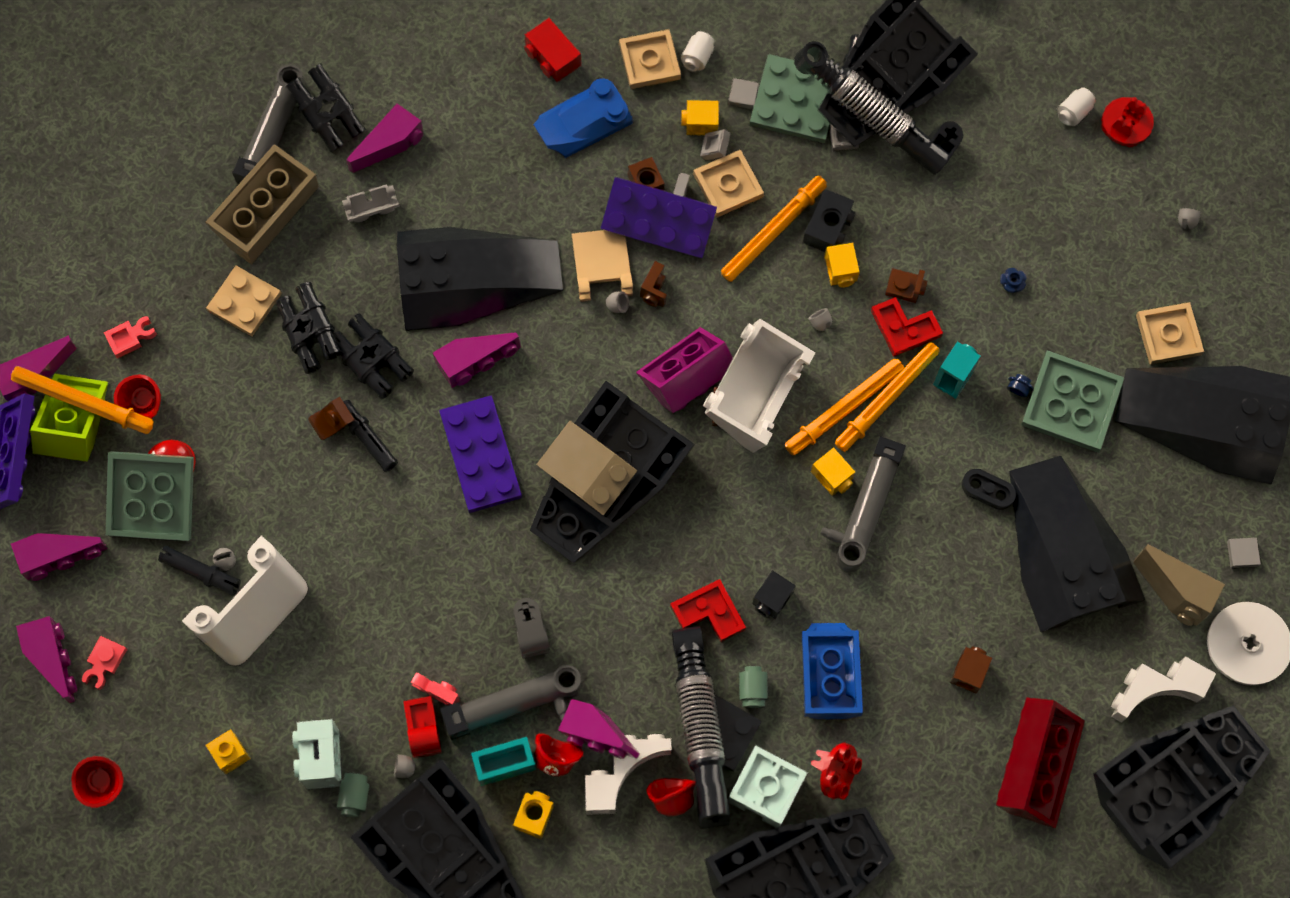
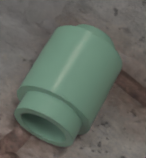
[739,666,768,708]
[337,773,369,817]

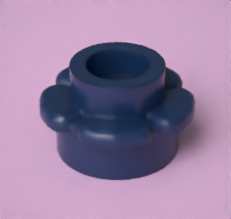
[1000,268,1026,293]
[1007,374,1034,397]

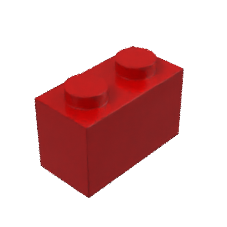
[524,18,581,82]

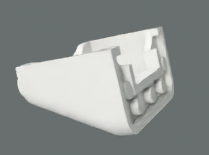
[703,319,815,453]
[182,536,308,665]

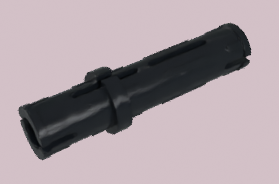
[343,400,398,472]
[158,545,241,596]

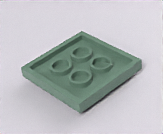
[749,54,830,143]
[1021,350,1124,453]
[105,451,194,541]

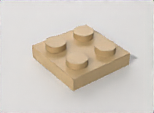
[619,30,681,89]
[693,150,764,218]
[206,266,282,336]
[1136,302,1204,365]

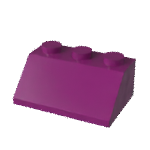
[636,327,733,413]

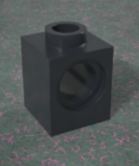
[752,570,796,619]

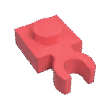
[104,316,157,359]
[82,636,127,690]
[411,672,460,706]

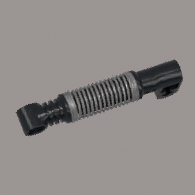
[794,41,963,175]
[672,626,730,829]

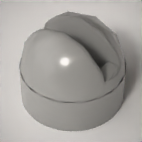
[1178,208,1201,229]
[606,291,629,313]
[808,308,832,331]
[213,548,236,571]
[394,754,416,778]

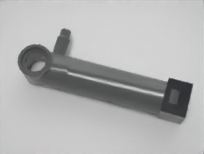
[232,64,313,184]
[820,436,906,572]
[440,665,582,741]

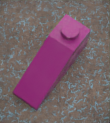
[346,104,423,173]
[0,335,76,402]

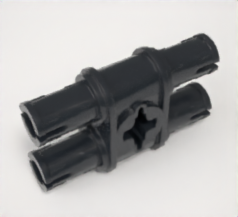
[286,63,366,153]
[275,282,342,374]
[334,313,414,399]

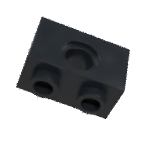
[803,189,856,252]

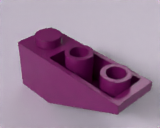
[433,332,521,388]
[11,533,107,581]
[16,616,77,703]
[558,699,640,760]

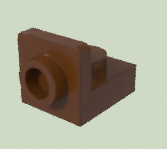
[640,261,667,308]
[885,268,928,303]
[308,397,354,440]

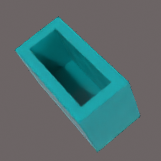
[933,341,981,399]
[471,737,536,786]

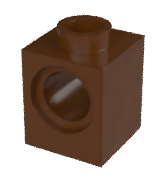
[628,157,665,191]
[950,646,992,694]

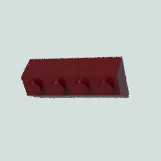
[996,697,1085,829]

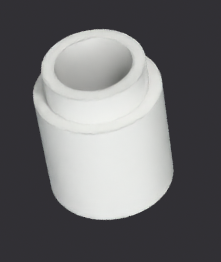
[681,32,715,72]
[1057,88,1096,126]

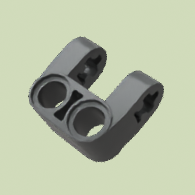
[514,598,550,659]

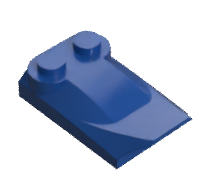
[533,78,633,158]
[802,623,863,719]

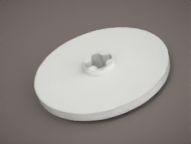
[1207,602,1290,685]

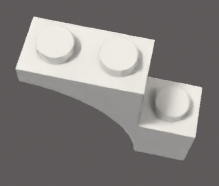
[1111,657,1216,723]
[585,734,671,815]

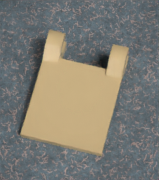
[572,230,633,301]

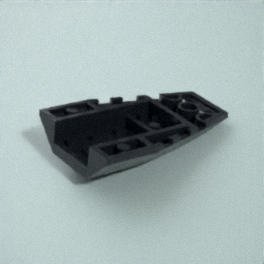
[817,0,978,147]
[397,227,563,331]
[1114,366,1290,484]
[530,381,695,563]
[1009,456,1145,632]
[1093,705,1271,869]
[350,759,524,898]
[705,807,895,898]

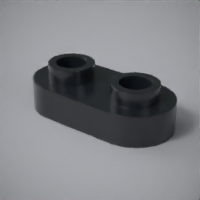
[962,469,1016,510]

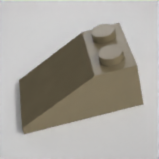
[536,421,637,515]
[1133,544,1225,626]

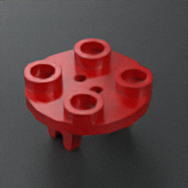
[1101,97,1154,147]
[811,742,862,800]

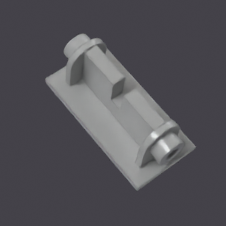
[342,184,400,222]

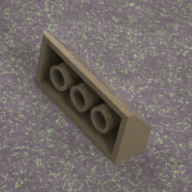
[206,144,319,265]

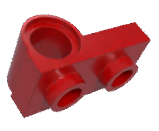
[403,696,442,759]

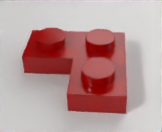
[871,297,943,357]
[670,579,746,642]

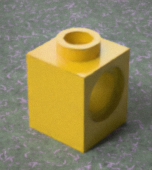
[681,100,719,135]
[825,243,860,287]
[811,448,855,496]
[206,729,250,774]
[513,791,554,839]

